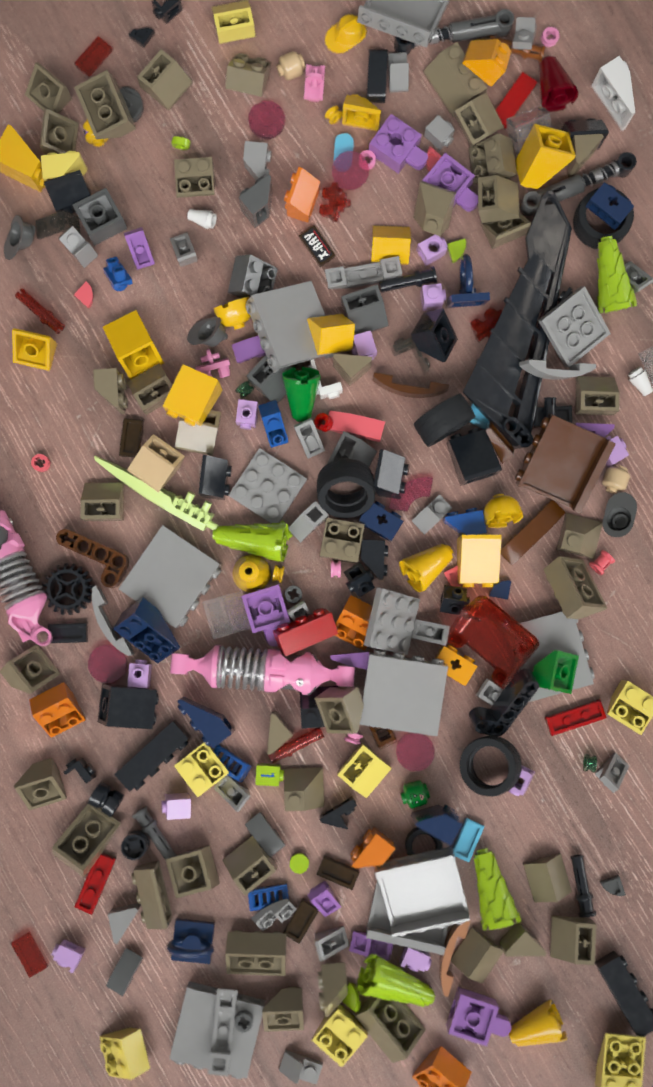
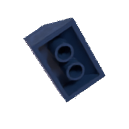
[411,804,463,846]

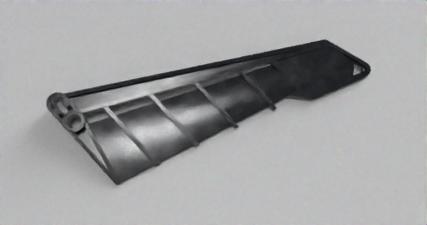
[463,190,572,449]

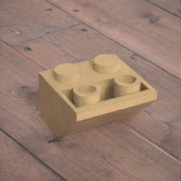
[127,434,185,493]

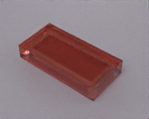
[74,36,113,78]
[11,931,48,978]

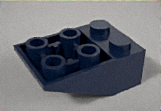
[113,597,180,664]
[177,697,235,748]

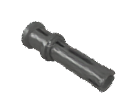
[132,806,177,860]

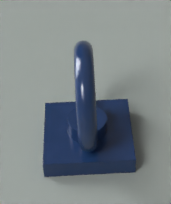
[446,254,490,308]
[166,918,215,964]

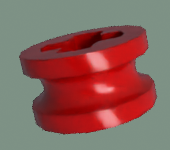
[314,413,333,432]

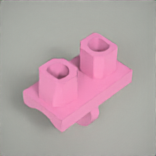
[304,64,325,102]
[195,349,230,378]

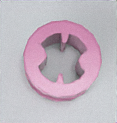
[541,27,559,47]
[359,150,376,170]
[331,560,341,578]
[344,733,363,745]

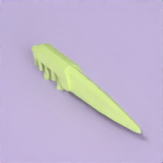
[94,455,219,531]

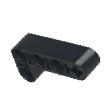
[469,668,539,736]

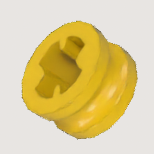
[324,105,343,125]
[272,565,285,583]

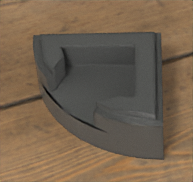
[600,875,626,896]

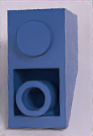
[258,400,289,448]
[443,508,487,535]

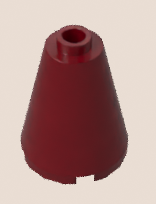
[539,56,578,112]

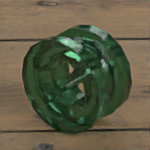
[235,381,254,399]
[583,754,597,773]

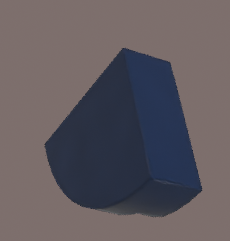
[488,580,511,600]

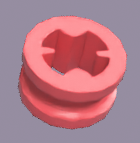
[31,454,50,472]

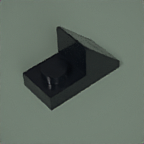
[319,796,357,830]

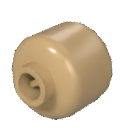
[277,51,305,80]
[602,464,630,494]

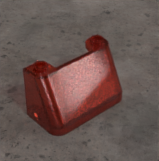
[447,595,539,689]

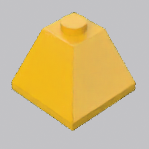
[342,94,381,131]

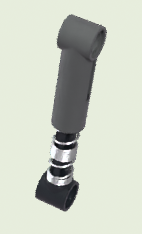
[394,9,514,54]
[520,152,637,216]

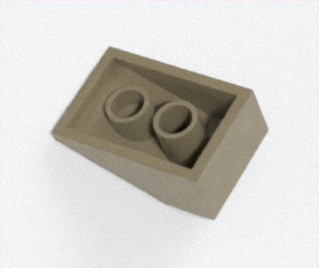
[51,804,121,877]

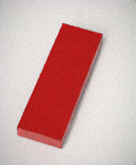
[495,72,538,129]
[545,699,607,736]
[74,852,117,915]

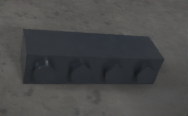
[114,720,190,792]
[595,951,653,1037]

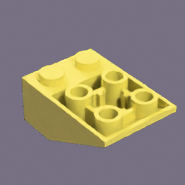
[595,1033,646,1087]

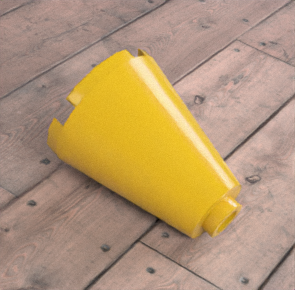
[399,544,453,593]
[233,554,271,593]
[509,999,567,1047]

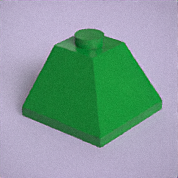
[532,650,579,694]

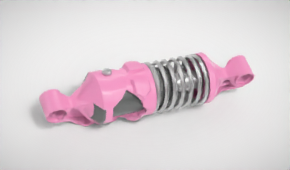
[0,510,53,646]
[170,645,355,695]

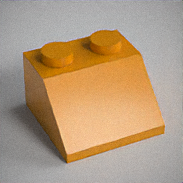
[462,39,511,87]

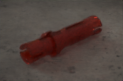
[15,288,65,334]
[268,728,324,764]

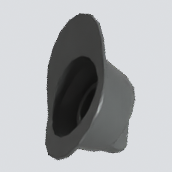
[4,215,36,260]
[187,316,228,347]
[602,492,637,537]

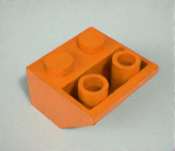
[284,167,320,223]
[334,595,372,651]
[29,682,86,738]
[350,827,395,868]
[412,1046,472,1087]

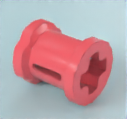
[589,550,615,576]

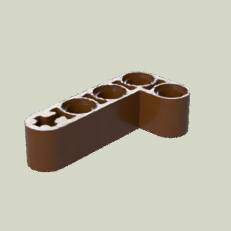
[56,529,129,588]

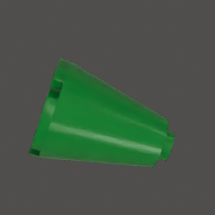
[282,367,321,422]

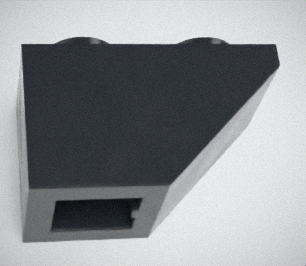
[360,540,388,580]

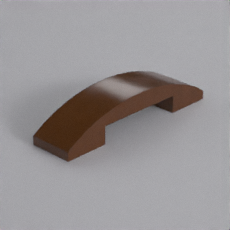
[372,373,449,398]
[500,500,566,565]

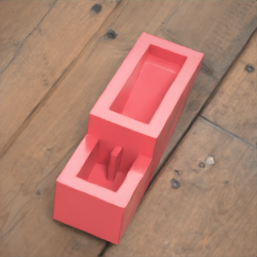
[328,411,385,442]

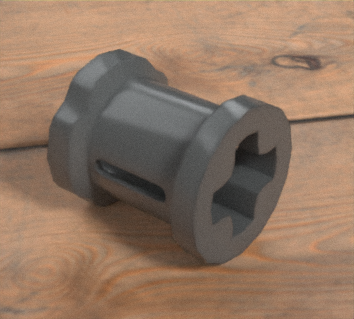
[285,585,302,603]

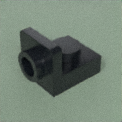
[152,0,183,24]

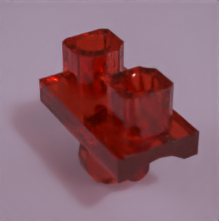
[319,182,351,222]
[470,307,502,342]

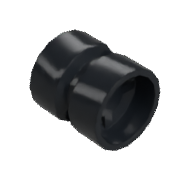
[87,781,125,818]
[121,829,151,860]

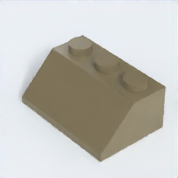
[423,42,487,118]
[74,70,136,139]
[543,556,607,619]
[132,860,173,930]
[225,931,287,976]
[355,996,426,1063]

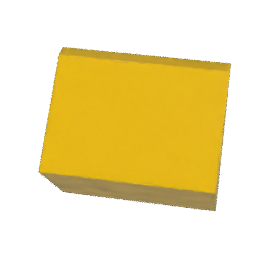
[371,225,411,265]
[307,314,355,355]
[12,328,57,371]

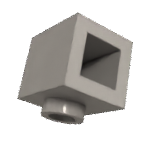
[424,115,455,151]

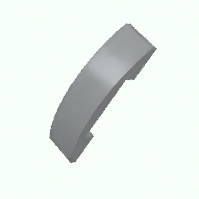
[325,256,402,289]
[519,360,596,380]
[92,586,135,656]
[208,988,238,1076]

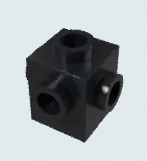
[344,562,375,597]
[440,585,470,616]

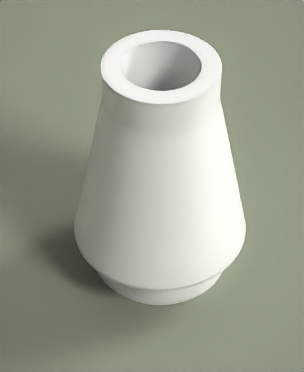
[187,209,217,229]
[628,367,653,396]

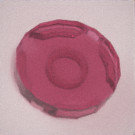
[248,101,285,139]
[332,151,369,190]
[88,645,127,683]
[396,733,435,772]

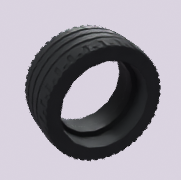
[573,188,634,249]
[414,393,475,447]
[317,458,375,518]
[459,735,522,797]

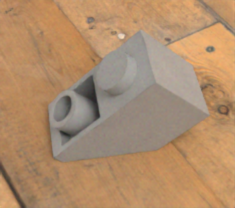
[243,141,271,180]
[289,501,329,543]

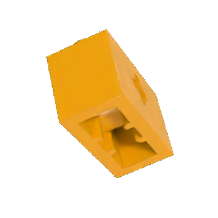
[435,645,477,686]

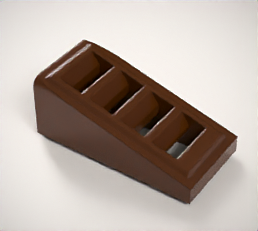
[486,422,514,464]
[368,726,397,750]

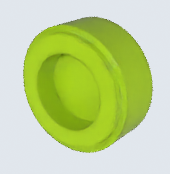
[171,136,191,150]
[290,853,309,874]

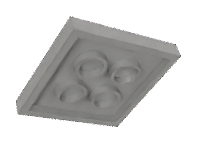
[538,286,611,368]
[229,448,307,523]
[364,588,420,655]

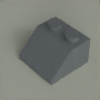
[73,188,127,246]

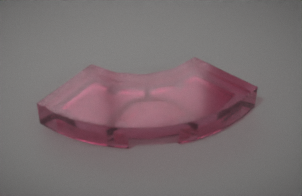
[389,477,433,512]

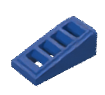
[214,745,252,782]
[248,884,289,911]

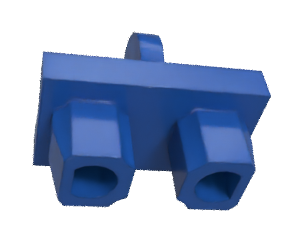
[103,257,133,291]

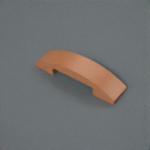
[439,919,471,997]

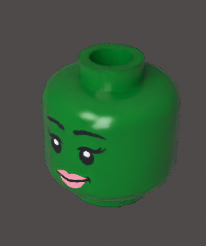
[400,780,430,809]

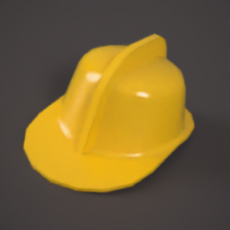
[325,14,366,53]

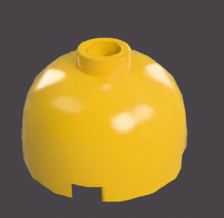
[213,297,251,330]
[483,494,523,528]

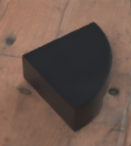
[128,27,155,48]

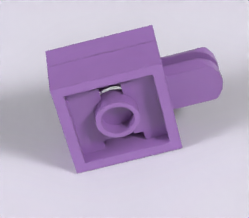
[369,114,428,174]
[422,153,478,212]
[241,584,291,646]
[446,987,511,1046]

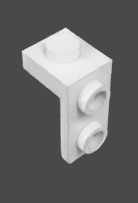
[307,359,343,399]

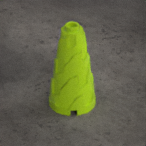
[597,236,637,314]
[212,523,289,562]
[474,848,521,930]
[357,954,435,1007]

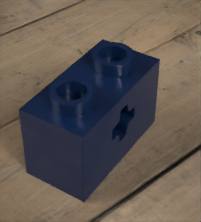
[585,182,634,230]
[358,501,404,542]

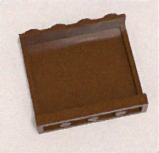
[515,413,616,514]

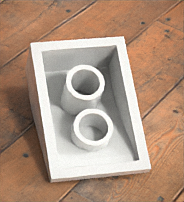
[591,56,635,131]

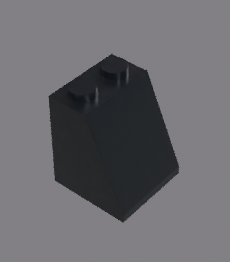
[446,428,502,486]
[97,683,159,729]

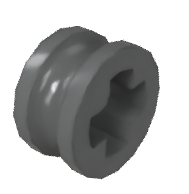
[235,1010,253,1032]

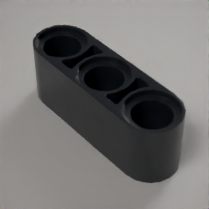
[367,49,388,103]

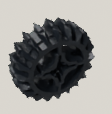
[42,563,95,615]

